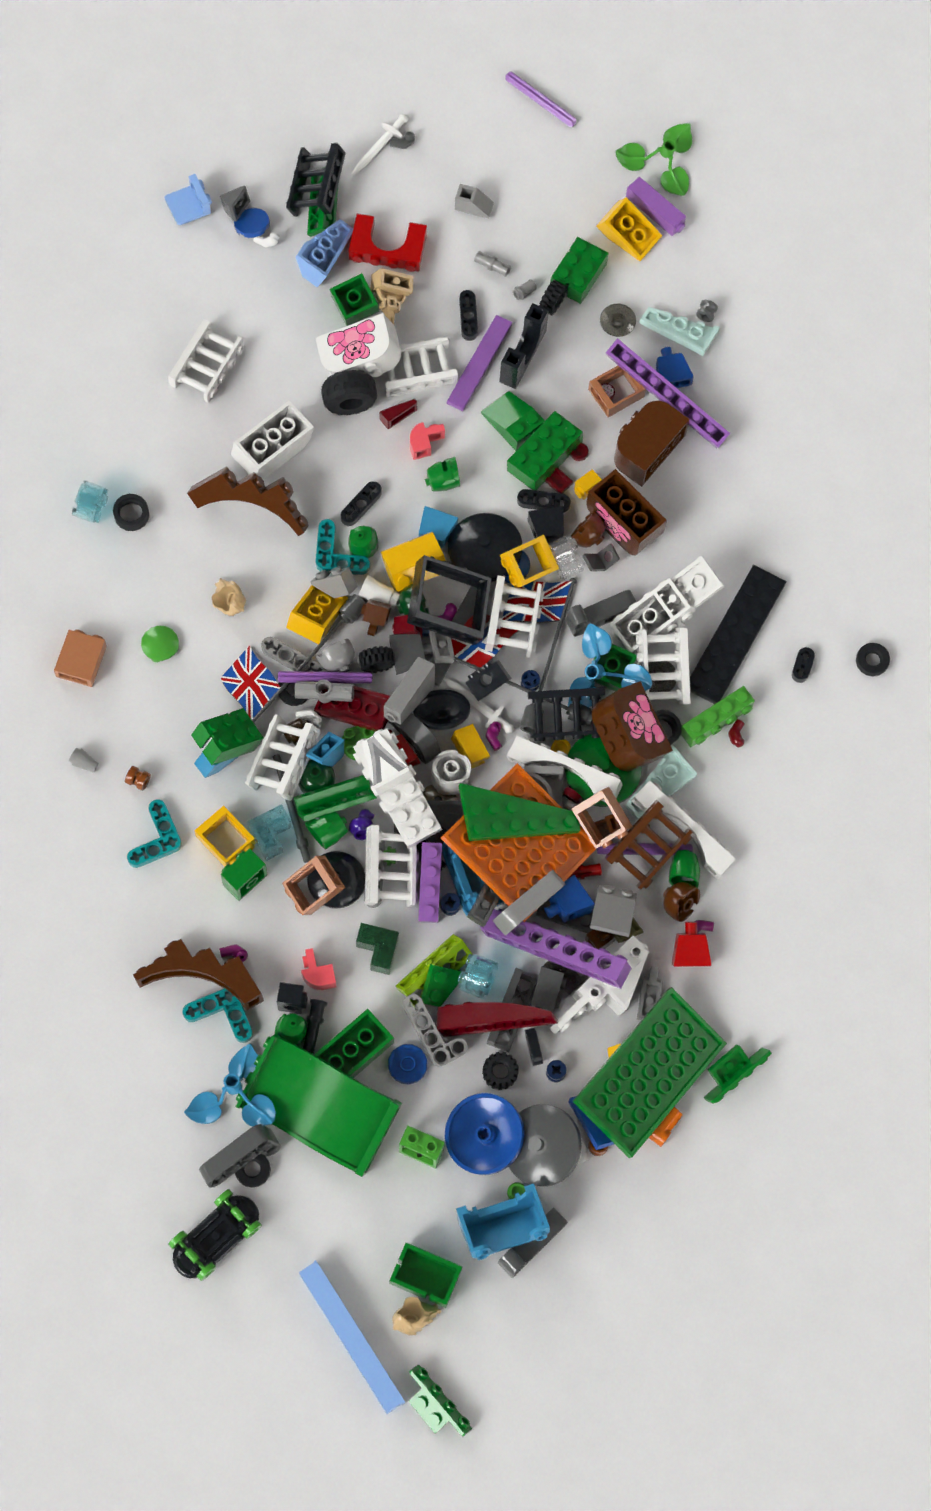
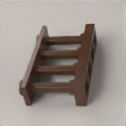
[605,800,693,890]

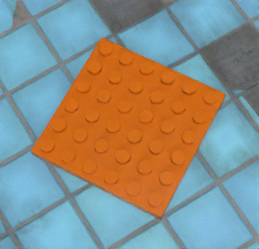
[441,763,597,922]

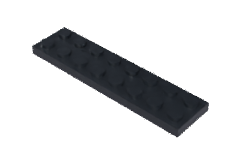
[690,564,787,704]

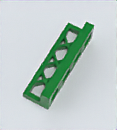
[307,167,338,237]
[294,775,377,822]

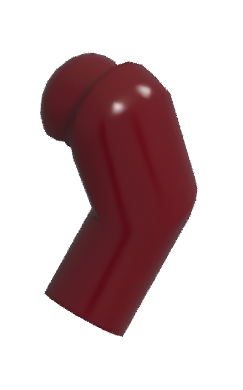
[728,719,745,748]

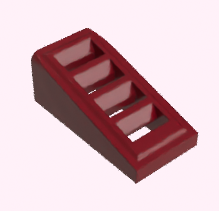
[379,399,417,429]

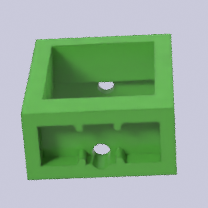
[399,1125,445,1169]

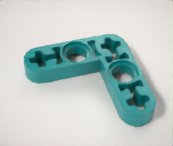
[316,519,370,575]
[127,799,181,868]
[182,989,253,1043]

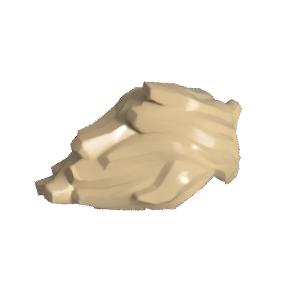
[212,578,246,616]
[392,1297,441,1335]

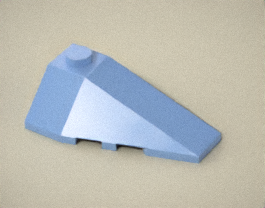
[296,219,353,287]

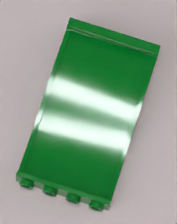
[235,1034,402,1177]

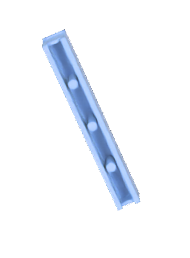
[299,1260,405,1414]

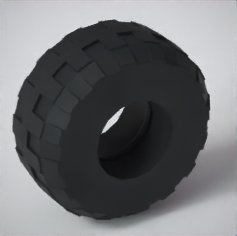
[321,370,377,415]

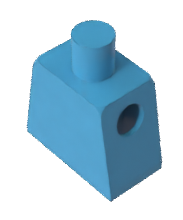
[419,506,458,548]

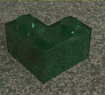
[356,923,399,975]

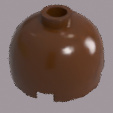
[569,510,605,548]
[663,882,700,922]

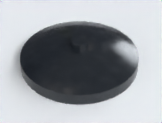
[448,513,522,582]

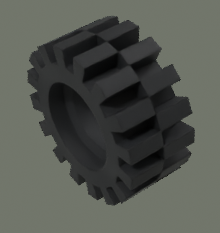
[539,280,567,316]
[359,646,395,673]
[482,1052,519,1090]

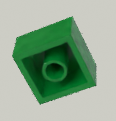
[330,273,379,326]
[585,644,637,692]
[221,848,267,901]

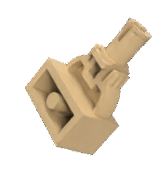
[371,268,413,325]

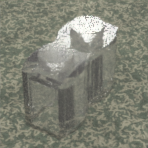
[548,535,585,580]

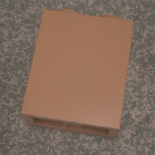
[54,629,107,687]

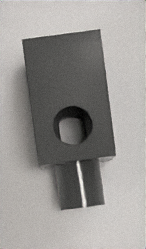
[389,634,433,675]

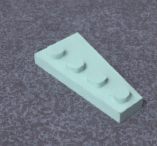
[639,307,720,356]
[625,746,697,820]

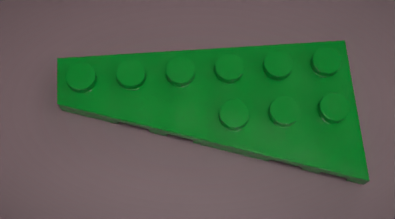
[458,783,581,841]

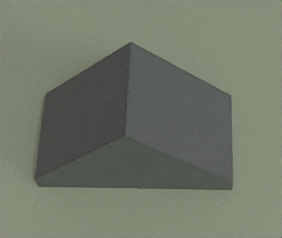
[220,186,250,221]

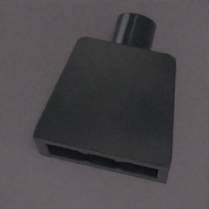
[527,506,564,552]

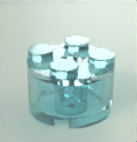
[72,480,108,523]
[458,954,498,999]

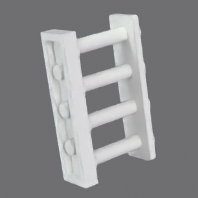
[168,319,244,403]
[385,337,458,397]
[485,575,544,658]
[636,628,691,704]
[245,714,321,801]
[365,825,419,907]

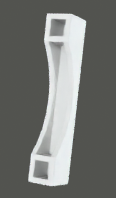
[507,736,623,802]
[631,780,736,879]

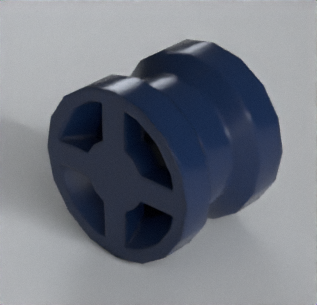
[521,670,540,691]
[441,893,460,916]
[546,1060,567,1083]

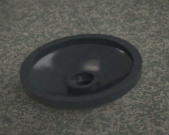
[413,689,470,730]
[307,851,365,908]

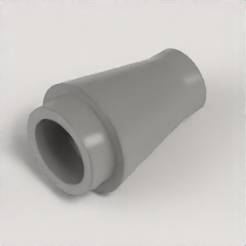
[69,748,99,773]

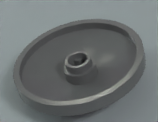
[509,1104,582,1187]

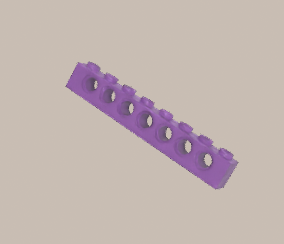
[605,338,730,449]
[480,909,632,989]

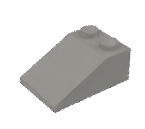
[590,885,637,937]

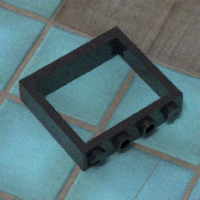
[407,555,491,645]

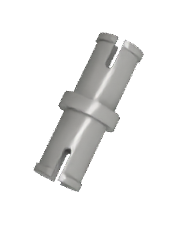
[474,251,511,277]

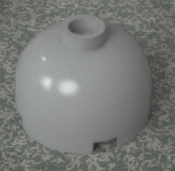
[316,639,355,672]

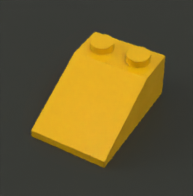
[596,197,663,261]
[286,585,348,645]

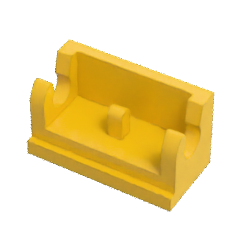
[451,724,490,769]

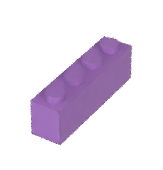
[418,842,442,923]

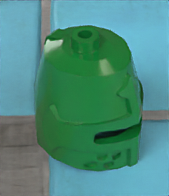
[425,457,460,492]
[348,526,379,558]
[304,812,348,850]
[668,850,700,888]
[274,1013,307,1046]

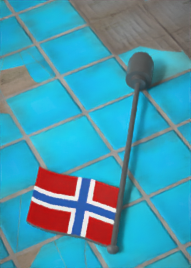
[451,614,593,726]

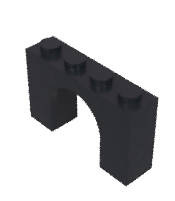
[499,303,549,389]

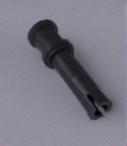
[303,999,328,1054]

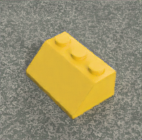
[381,532,446,592]

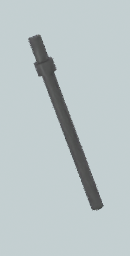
[273,754,311,863]

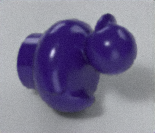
[348,809,375,840]

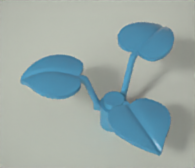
[568,623,652,707]
[184,1044,276,1127]

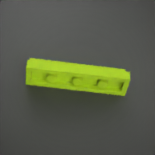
[396,934,474,1008]

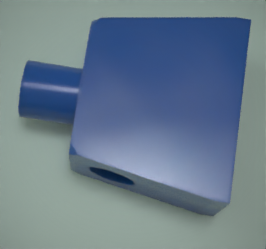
[656,347,694,388]
[544,875,595,922]

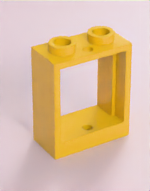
[500,535,559,588]
[194,805,256,867]

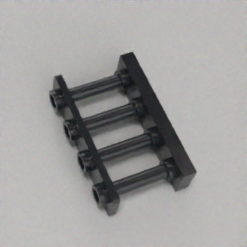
[286,143,346,217]
[527,687,605,741]

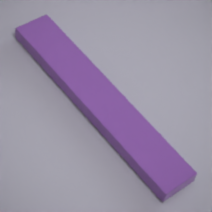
[447,315,512,411]

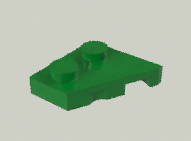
[421,964,466,1007]

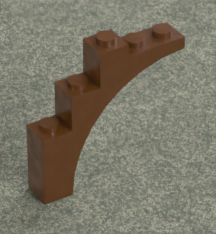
[187,466,309,536]
[133,939,264,1011]

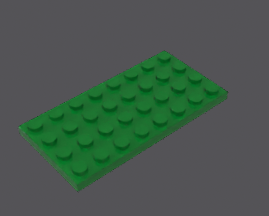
[573,987,727,1158]

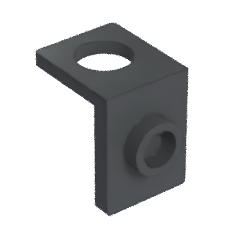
[582,544,620,571]

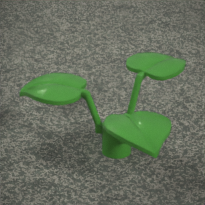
[615,123,692,196]

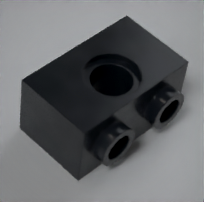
[465,660,512,701]
[277,982,308,1014]

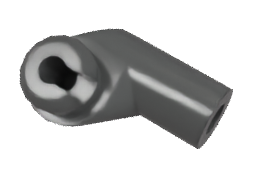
[390,131,415,149]

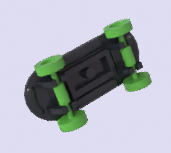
[168,1189,262,1281]

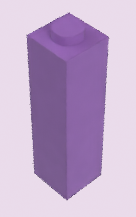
[626,177,686,236]

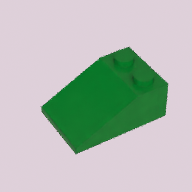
[481,391,545,451]

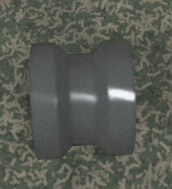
[696,300,718,322]

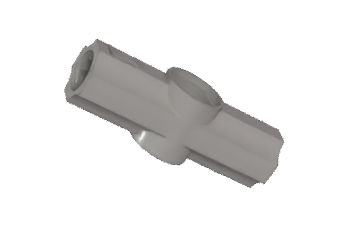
[295,680,354,703]

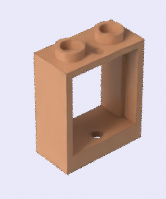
[588,366,646,417]
[572,787,633,849]
[282,856,345,915]

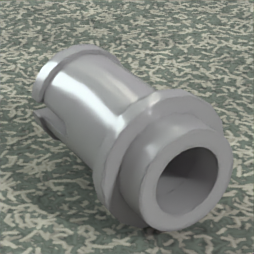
[513,279,536,300]

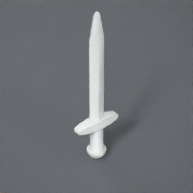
[352,114,408,175]
[443,677,514,734]

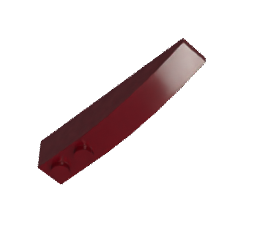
[437,1002,558,1037]

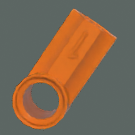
[649,1107,683,1147]

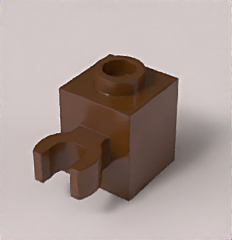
[361,599,392,636]
[585,929,616,949]

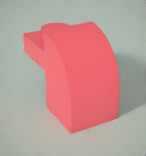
[410,422,445,460]
[301,948,336,990]

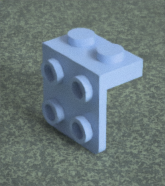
[165,174,212,225]

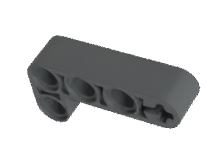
[565,590,636,637]
[388,713,441,764]
[199,1124,281,1188]
[498,1208,568,1278]

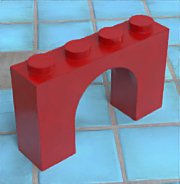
[349,214,427,272]

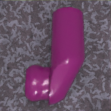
[437,603,457,621]
[486,721,502,751]
[694,920,714,933]
[219,944,248,962]

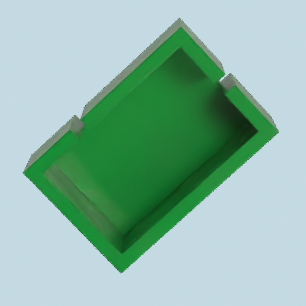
[550,236,609,304]
[191,708,264,765]
[389,1243,462,1308]

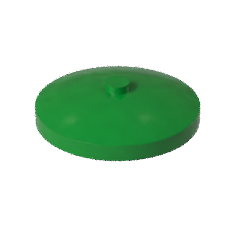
[565,734,642,807]

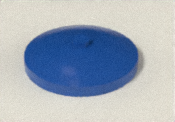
[445,1093,524,1175]

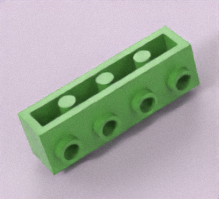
[681,686,755,748]

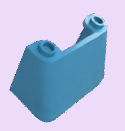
[442,842,505,916]
[456,1184,550,1260]

